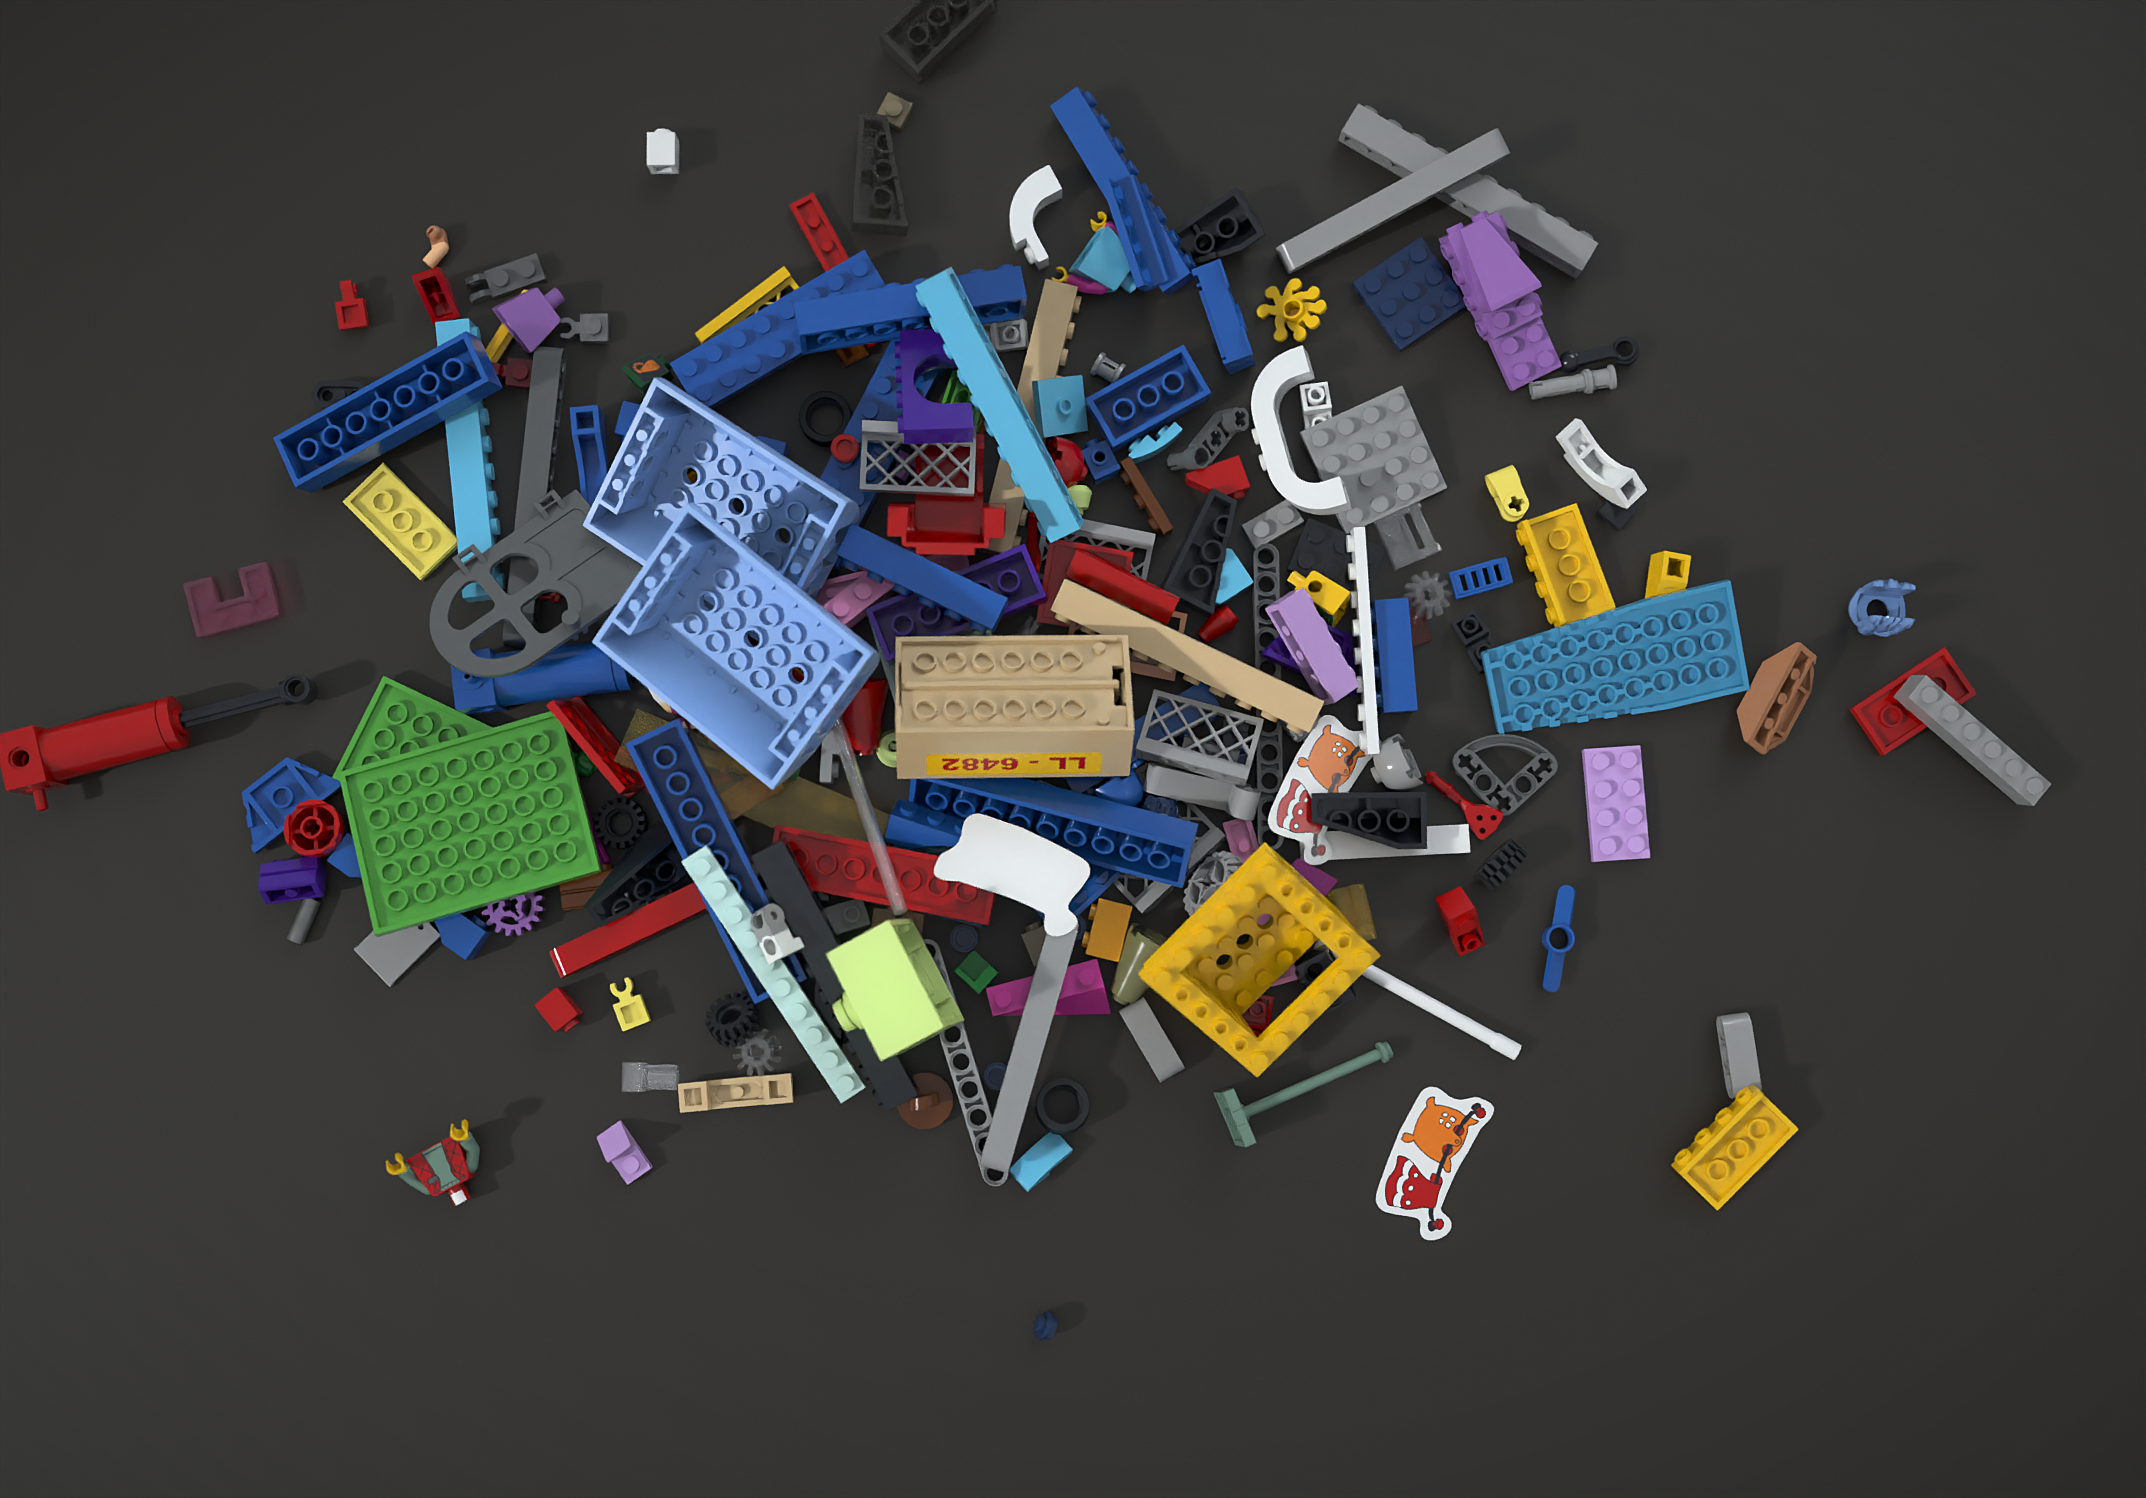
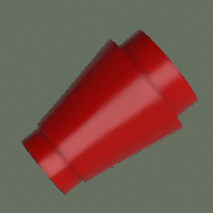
[1197,604,1240,644]

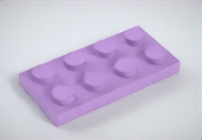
[1582,745,1650,862]

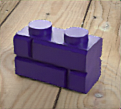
[258,856,327,905]

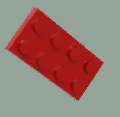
[1849,647,1977,756]

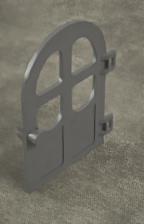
[429,489,643,678]

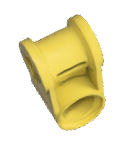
[1485,465,1529,522]

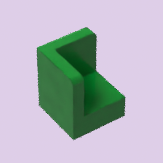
[954,951,999,994]

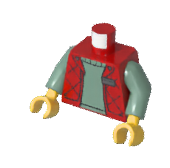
[386,1120,480,1206]

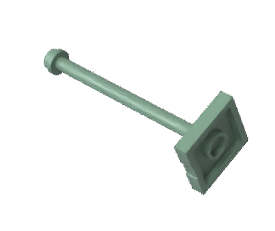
[1213,1042,1393,1147]

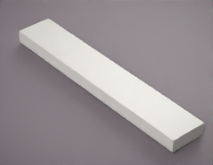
[1299,824,1470,861]

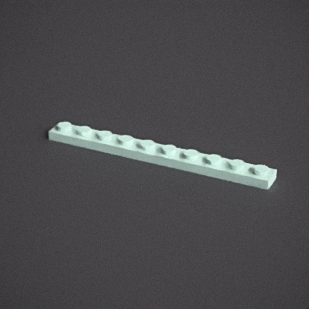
[681,845,866,1103]

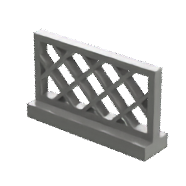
[860,420,977,496]
[1037,519,1156,580]
[1135,689,1264,787]
[1113,799,1227,917]

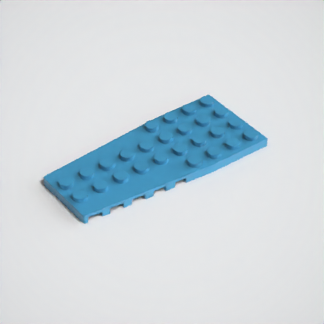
[1481,579,1750,734]

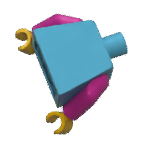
[1051,211,1136,295]

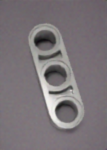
[1119,997,1185,1083]
[1716,1012,1762,1099]

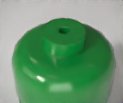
[572,747,597,777]

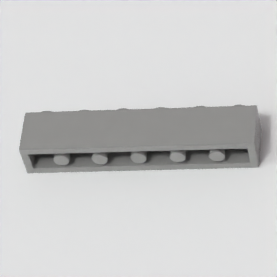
[1894,675,2051,806]

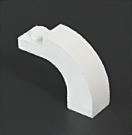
[1010,165,1062,270]
[1556,418,1647,509]

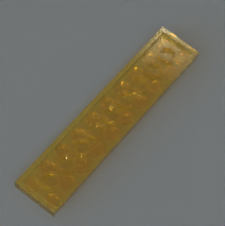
[614,709,891,847]

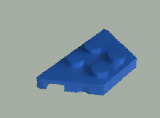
[241,757,342,854]

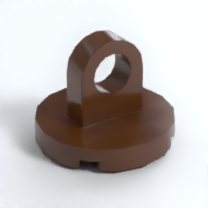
[897,1072,953,1129]

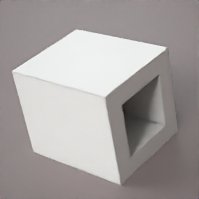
[647,129,679,174]

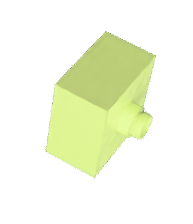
[826,918,965,1061]

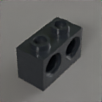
[1295,944,1356,1015]

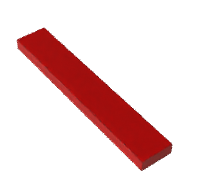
[789,192,885,350]

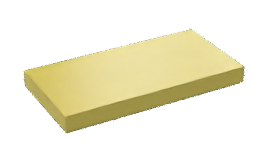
[343,463,458,581]

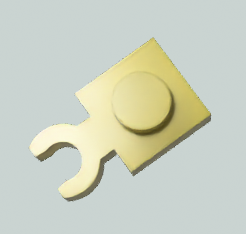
[610,977,651,1032]

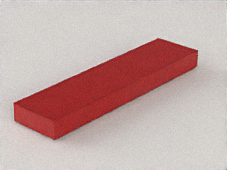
[1066,548,1180,624]

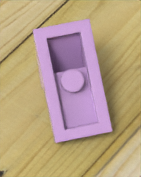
[596,1120,653,1185]

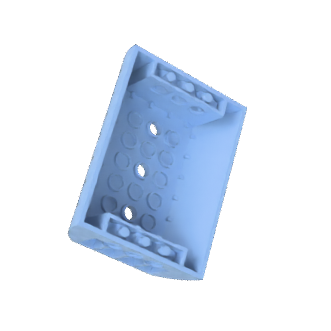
[582,377,860,642]
[592,503,880,790]

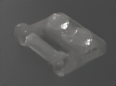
[1374,499,1442,570]

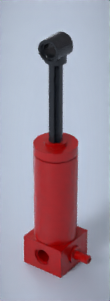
[0,674,318,811]

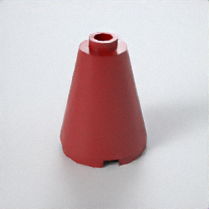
[841,678,889,755]

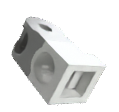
[750,903,804,964]

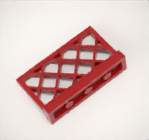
[546,696,646,799]

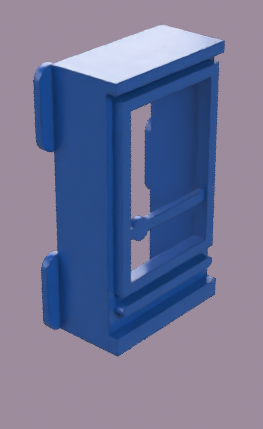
[1191,259,1256,375]

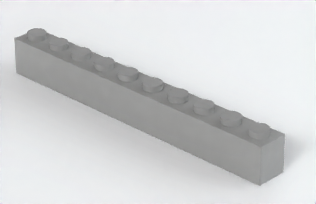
[1338,103,1598,279]

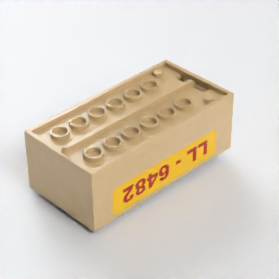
[896,635,1134,779]

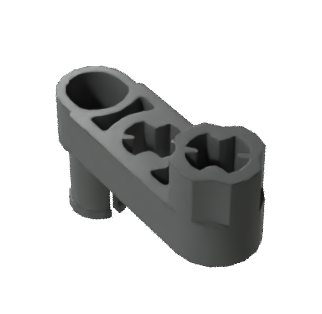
[1167,407,1249,471]

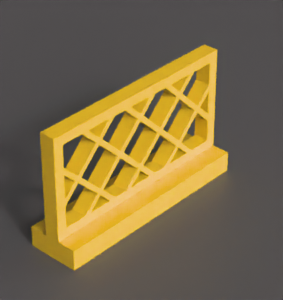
[695,266,799,344]

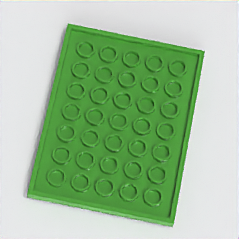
[338,711,602,937]

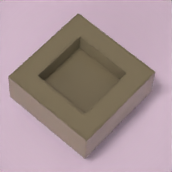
[876,92,913,131]

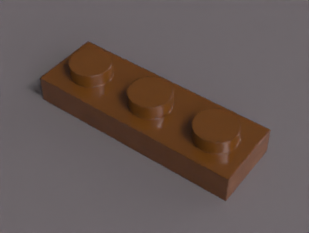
[1118,456,1173,538]

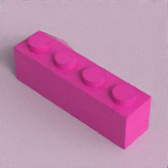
[986,959,1111,1016]

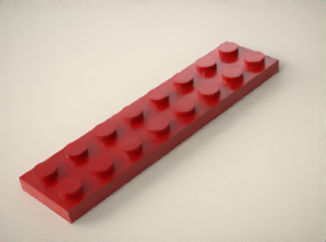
[772,825,996,925]

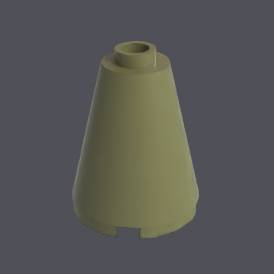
[1110,923,1168,1005]

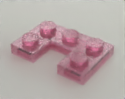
[183,561,283,639]

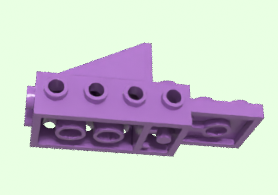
[1439,210,1562,391]

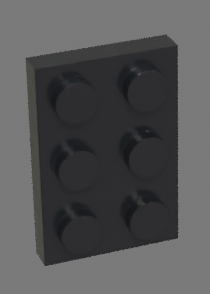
[1286,518,1386,591]

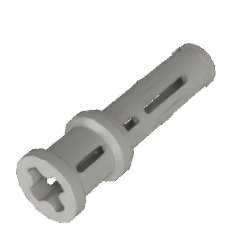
[1529,365,1617,400]

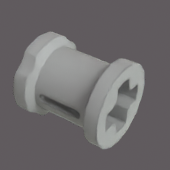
[1090,352,1126,385]

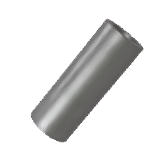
[287,898,321,945]

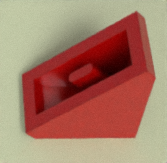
[412,267,460,325]

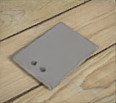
[354,922,440,987]

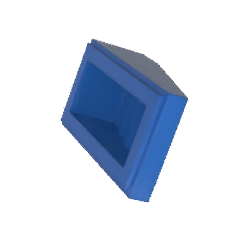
[1448,557,1513,600]

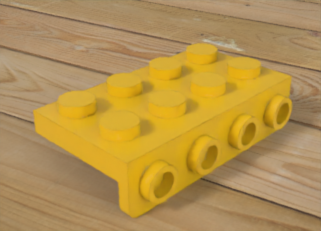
[1516,503,1616,628]
[1671,1084,1799,1211]

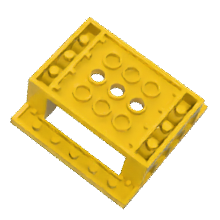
[1138,842,1381,1078]

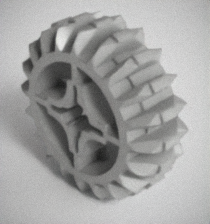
[1183,850,1244,916]

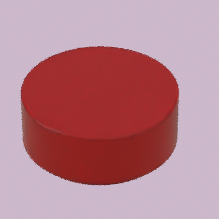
[831,434,860,464]

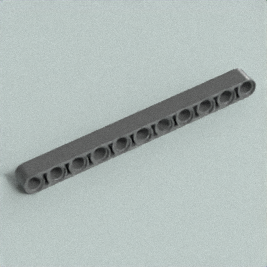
[503,346,567,648]
[1251,543,1284,850]

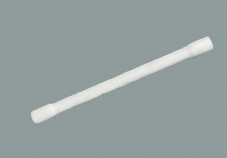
[1313,939,1522,1060]

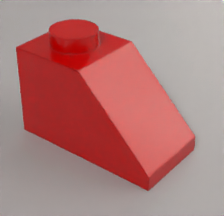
[1184,455,1250,501]

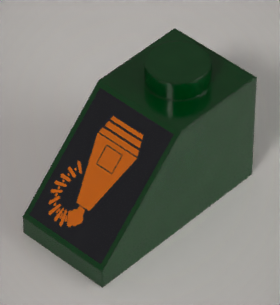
[621,352,674,396]

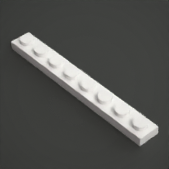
[1346,527,1380,755]

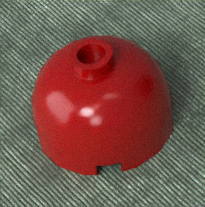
[1046,436,1088,488]
[283,799,346,858]

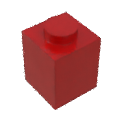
[534,987,583,1033]

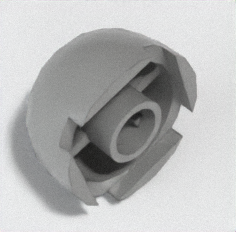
[1371,734,1423,792]

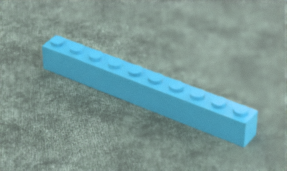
[915,267,1084,543]
[435,318,506,602]

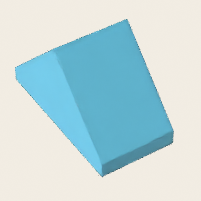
[1215,548,1254,608]

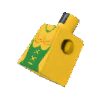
[1286,570,1350,627]

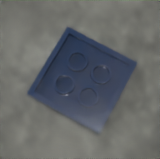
[1352,237,1466,352]

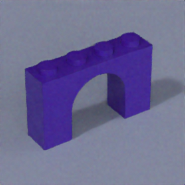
[894,329,973,444]

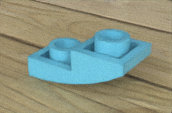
[1128,422,1183,463]
[1009,1132,1073,1192]

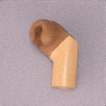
[423,225,449,269]

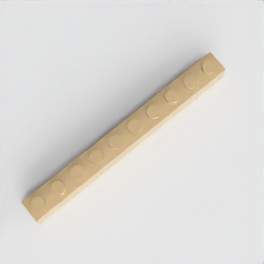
[978,279,1082,556]
[1050,579,1324,735]

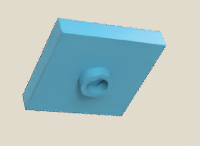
[1032,375,1088,438]

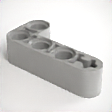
[1143,761,1261,821]

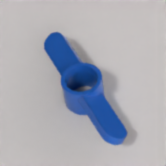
[1542,885,1576,992]

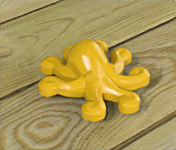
[1257,278,1327,342]

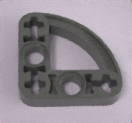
[1451,734,1558,816]

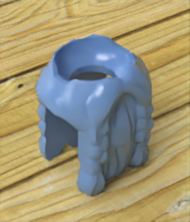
[1848,578,1916,637]

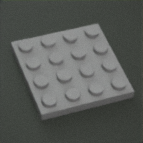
[1299,386,1447,534]

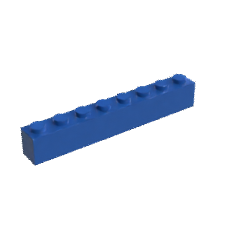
[1050,87,1196,295]

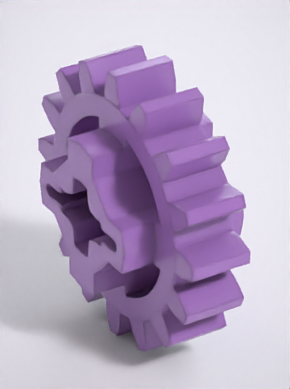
[482,891,546,936]

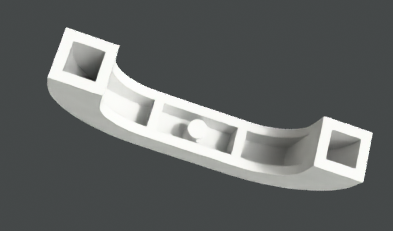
[1251,345,1352,515]

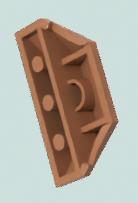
[1737,642,1817,755]

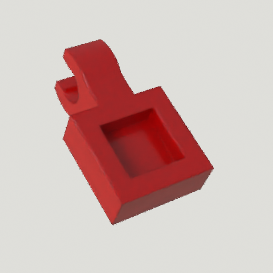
[335,280,370,332]

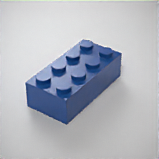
[1085,344,1211,454]

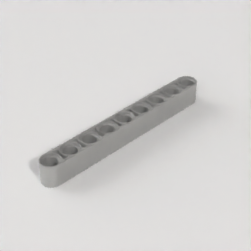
[1276,128,1511,274]
[979,924,1079,1173]
[923,939,1009,1186]

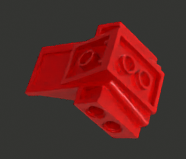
[887,434,1006,555]

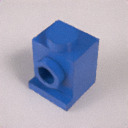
[1082,438,1121,485]

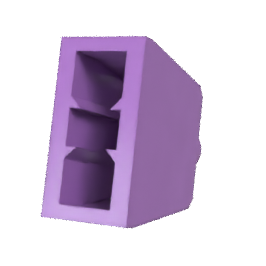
[492,287,565,353]

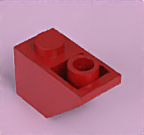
[1435,886,1485,957]

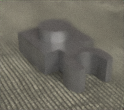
[560,313,610,344]

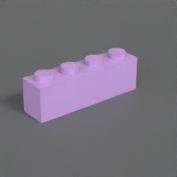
[1265,587,1360,706]

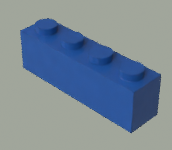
[1370,598,1418,715]

